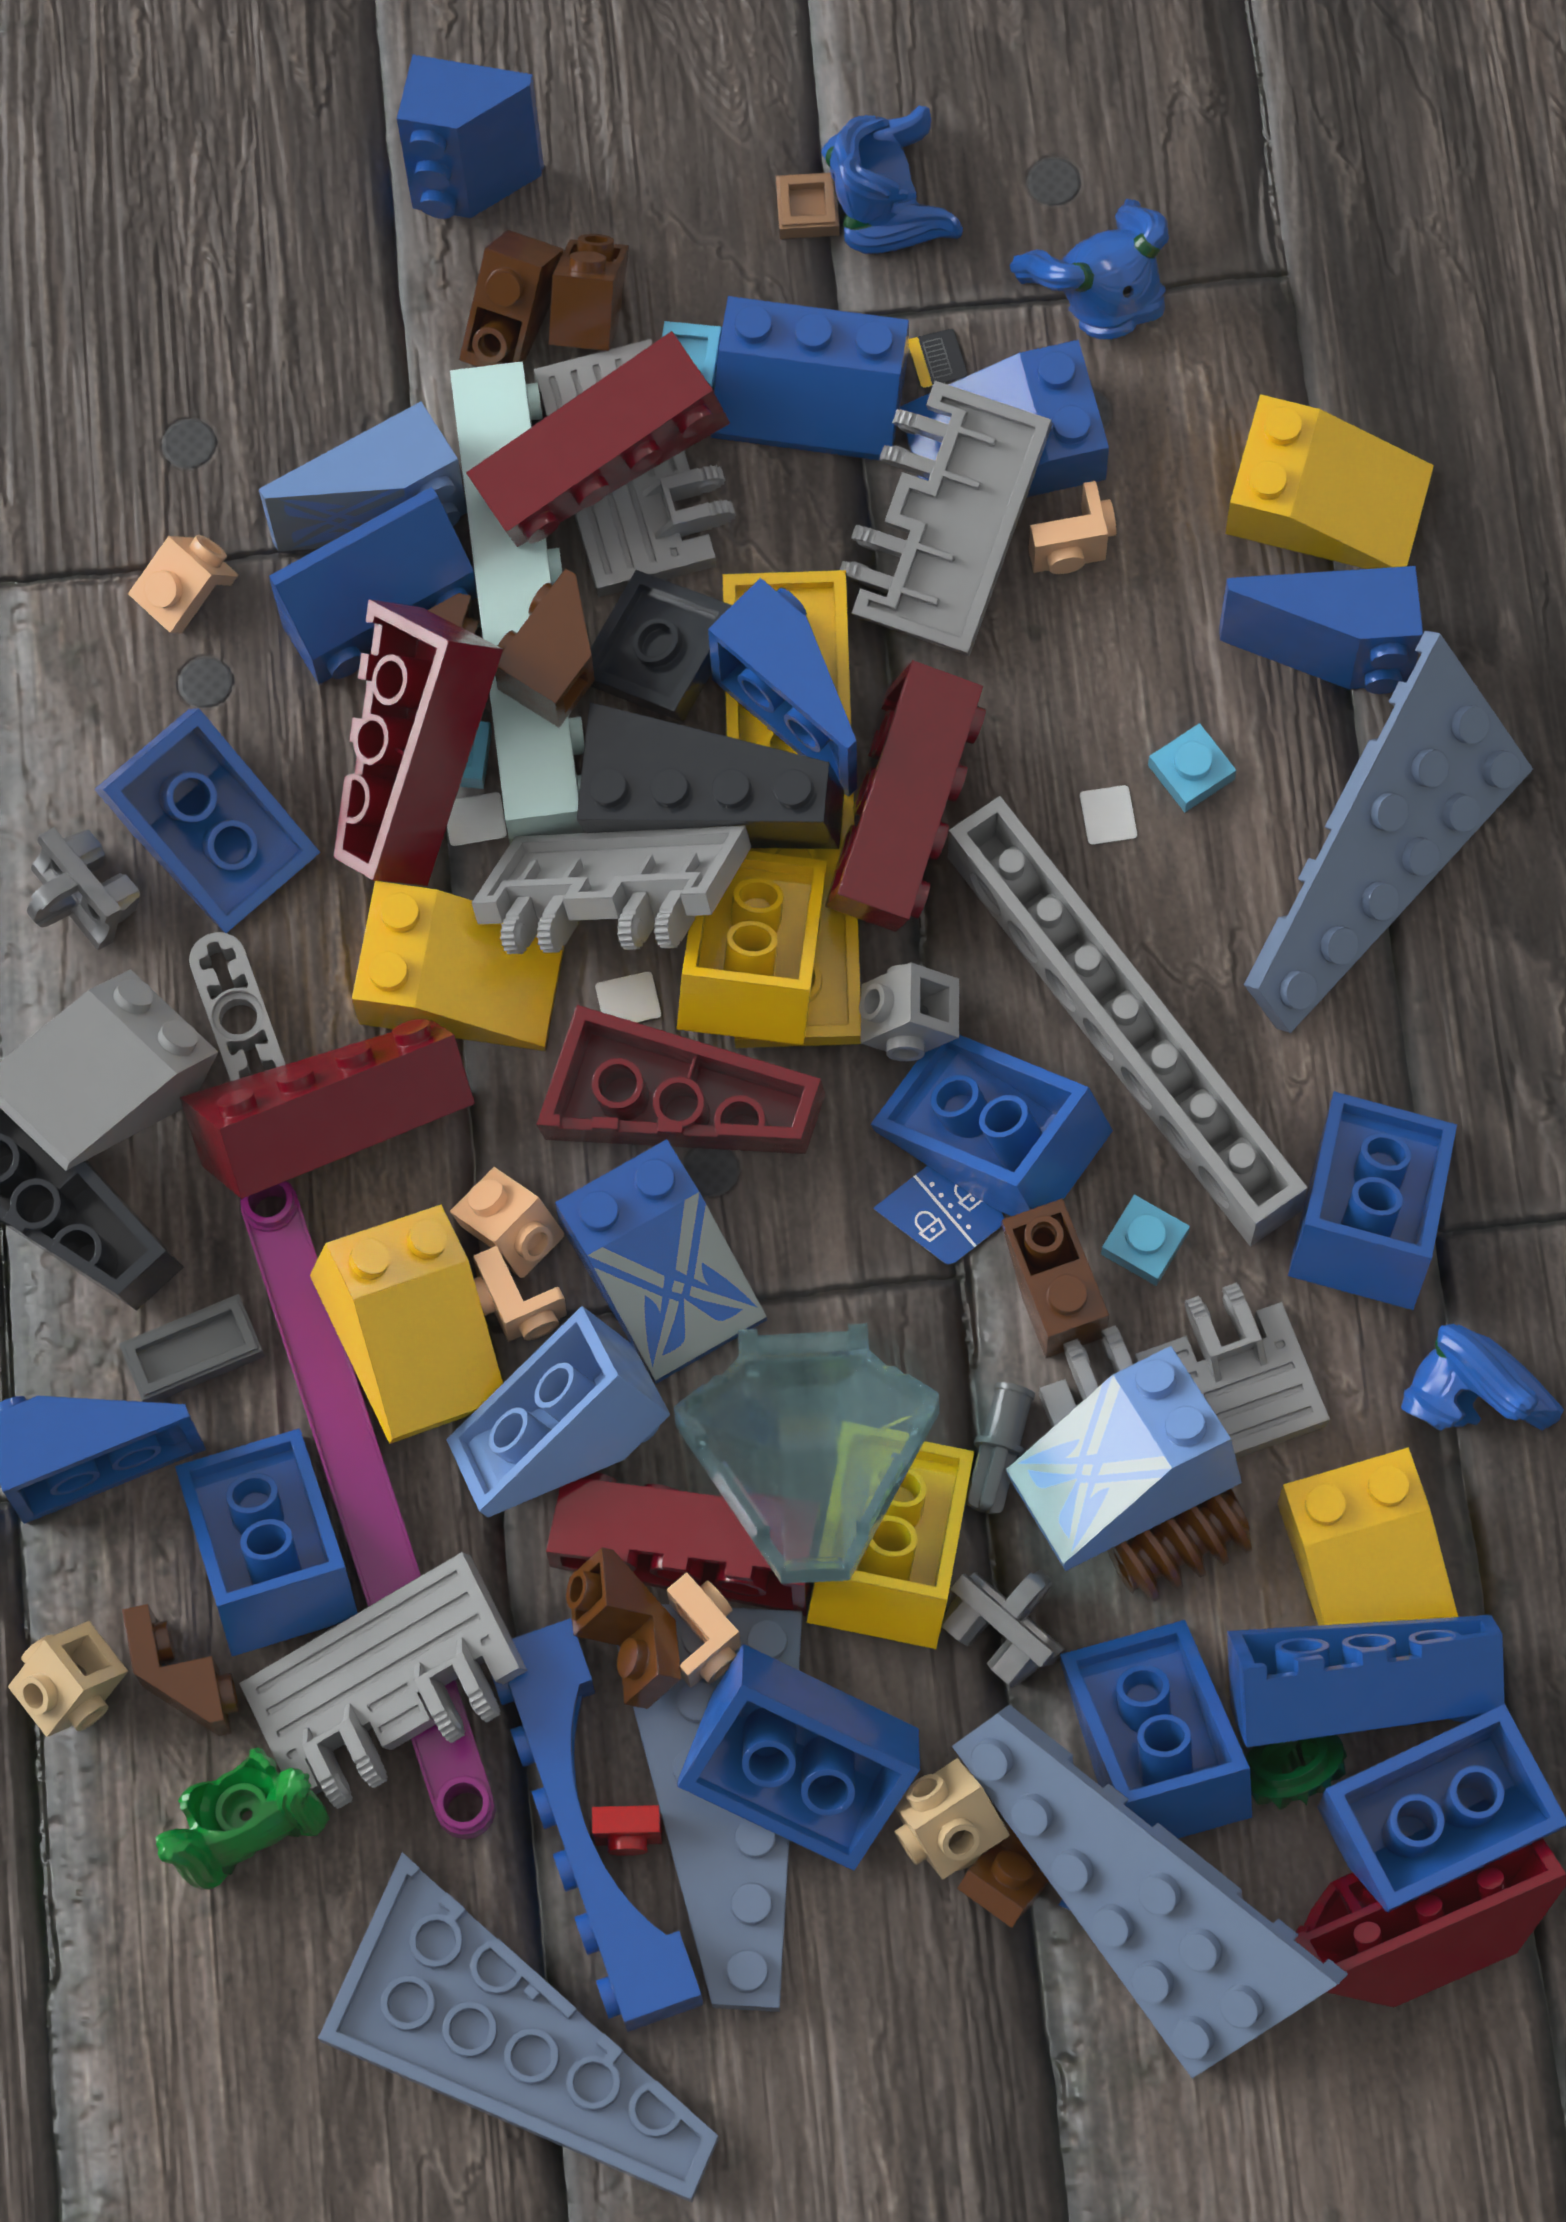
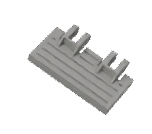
[534,339,736,597]
[840,381,1053,656]
[471,825,751,954]
[1039,1282,1330,1459]
[239,1552,528,1809]

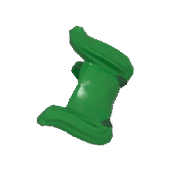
[155,1748,330,1890]

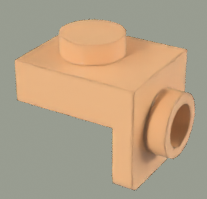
[1029,481,1117,574]
[128,535,238,633]
[450,1167,564,1278]
[473,1246,567,1342]
[667,1573,741,1687]

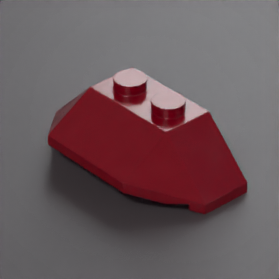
[1295,1839,1566,2008]

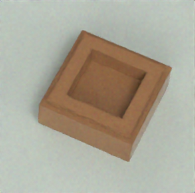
[776,173,839,239]

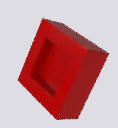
[592,1805,662,1856]

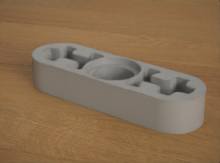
[189,932,286,1081]

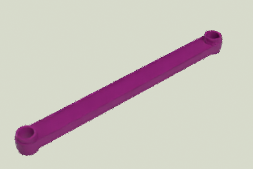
[240,1181,496,1840]

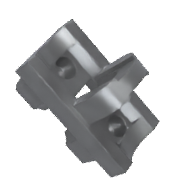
[27,827,140,950]
[941,1570,1065,1687]

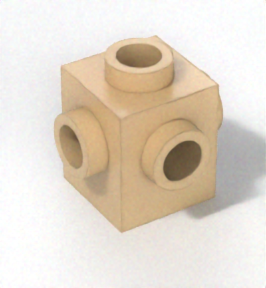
[8,1621,128,1737]
[894,1758,1010,1880]

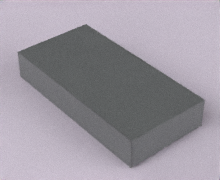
[119,1294,265,1402]

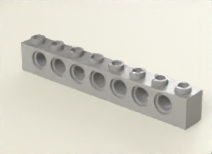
[948,796,1308,1247]

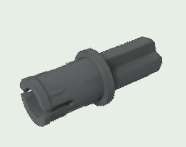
[966,1382,1035,1514]

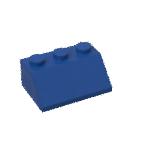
[397,54,544,219]
[711,296,909,460]
[269,487,478,685]
[677,1644,920,1871]
[1317,1704,1566,1913]

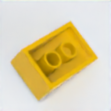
[1225,394,1434,569]
[677,851,827,1045]
[352,881,565,1051]
[310,1205,503,1444]
[807,1425,974,1649]
[1277,1447,1458,1625]

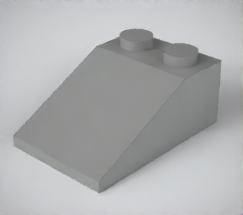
[0,969,218,1171]

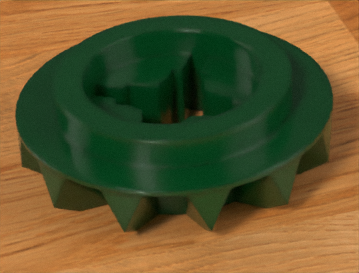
[1245,1735,1347,1810]

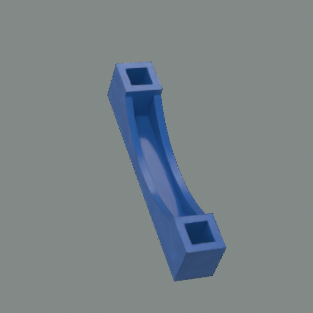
[492,1618,704,2032]

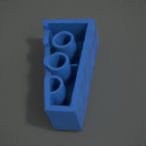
[1227,1615,1505,1747]

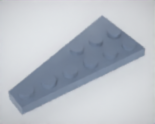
[1244,631,1533,1033]
[617,1604,802,2012]
[952,1704,1348,2078]
[318,1852,719,2202]

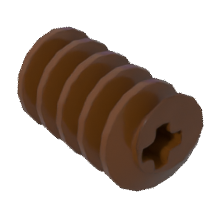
[1107,1488,1252,1602]

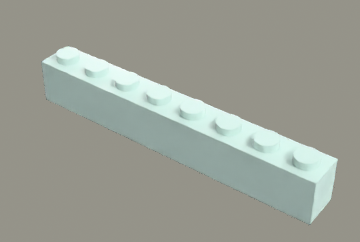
[450,361,585,843]

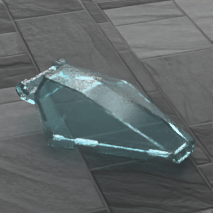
[674,1323,940,1584]

